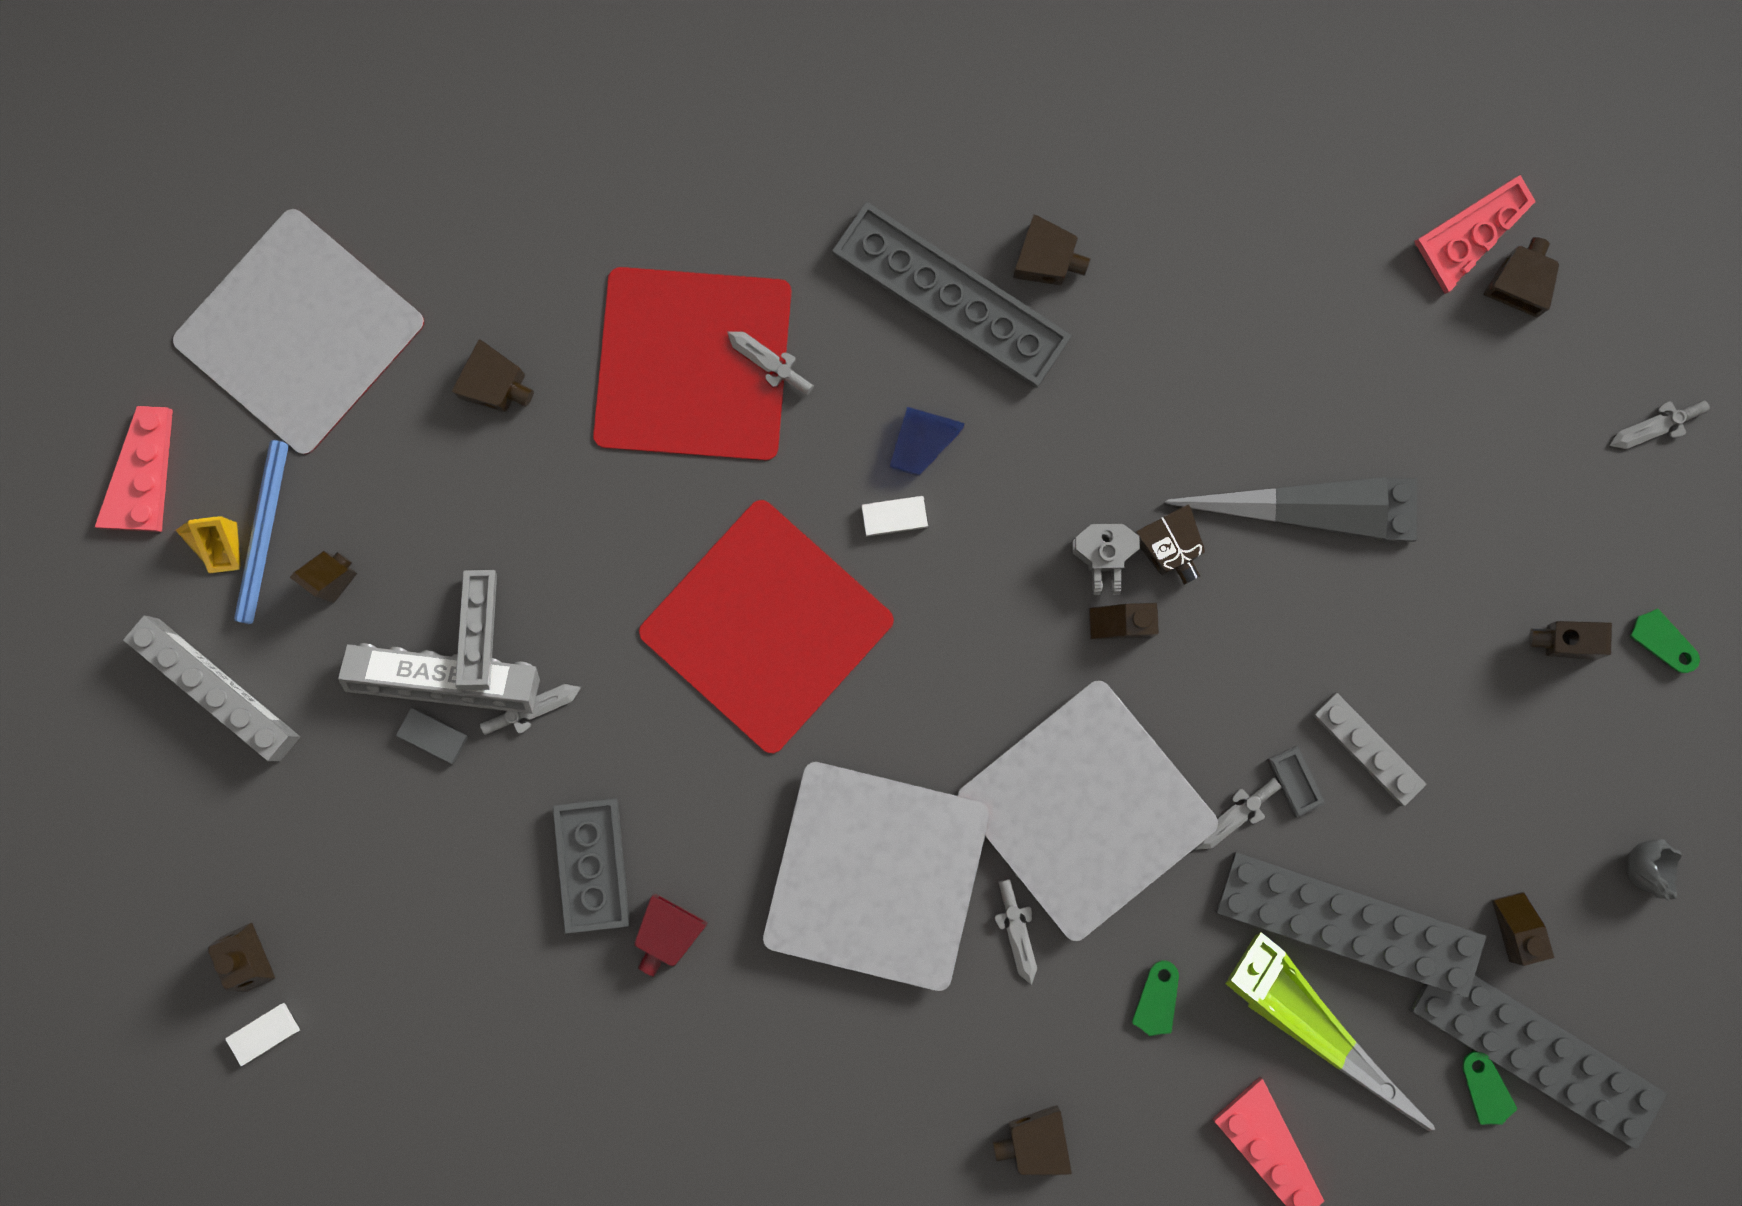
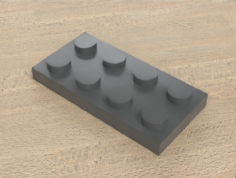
[553,798,630,934]

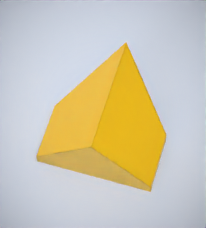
[175,516,241,573]

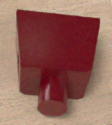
[634,894,708,977]

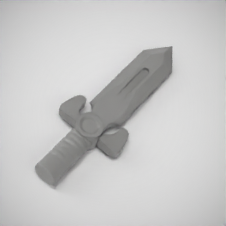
[727,331,814,395]
[1610,400,1710,449]
[480,684,581,735]
[1195,778,1282,850]
[994,879,1037,985]

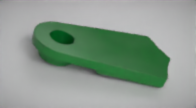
[1630,608,1700,673]
[1132,960,1179,1036]
[1462,1051,1517,1125]

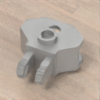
[1072,524,1140,595]

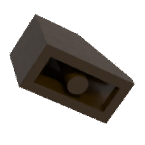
[290,551,357,603]
[1089,603,1159,639]
[1492,892,1555,966]

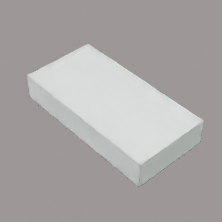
[862,496,928,537]
[225,1003,300,1066]

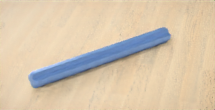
[234,440,288,624]

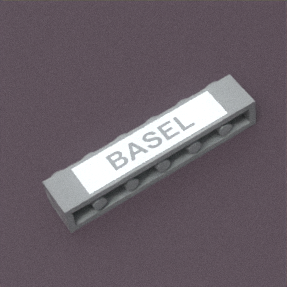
[123,615,301,761]
[338,643,540,714]

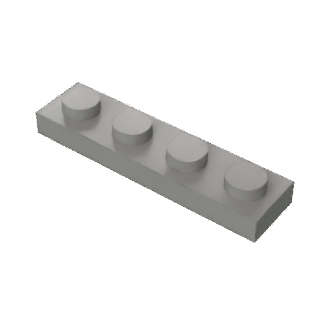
[455,570,497,690]
[1312,693,1427,806]

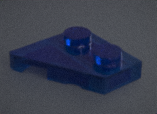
[890,407,965,476]

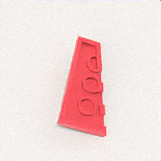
[1414,175,1536,294]
[95,406,173,532]
[1212,1077,1324,1206]

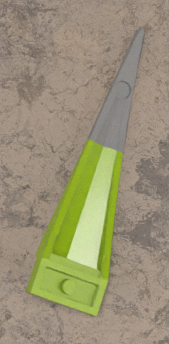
[1225,933,1435,1131]

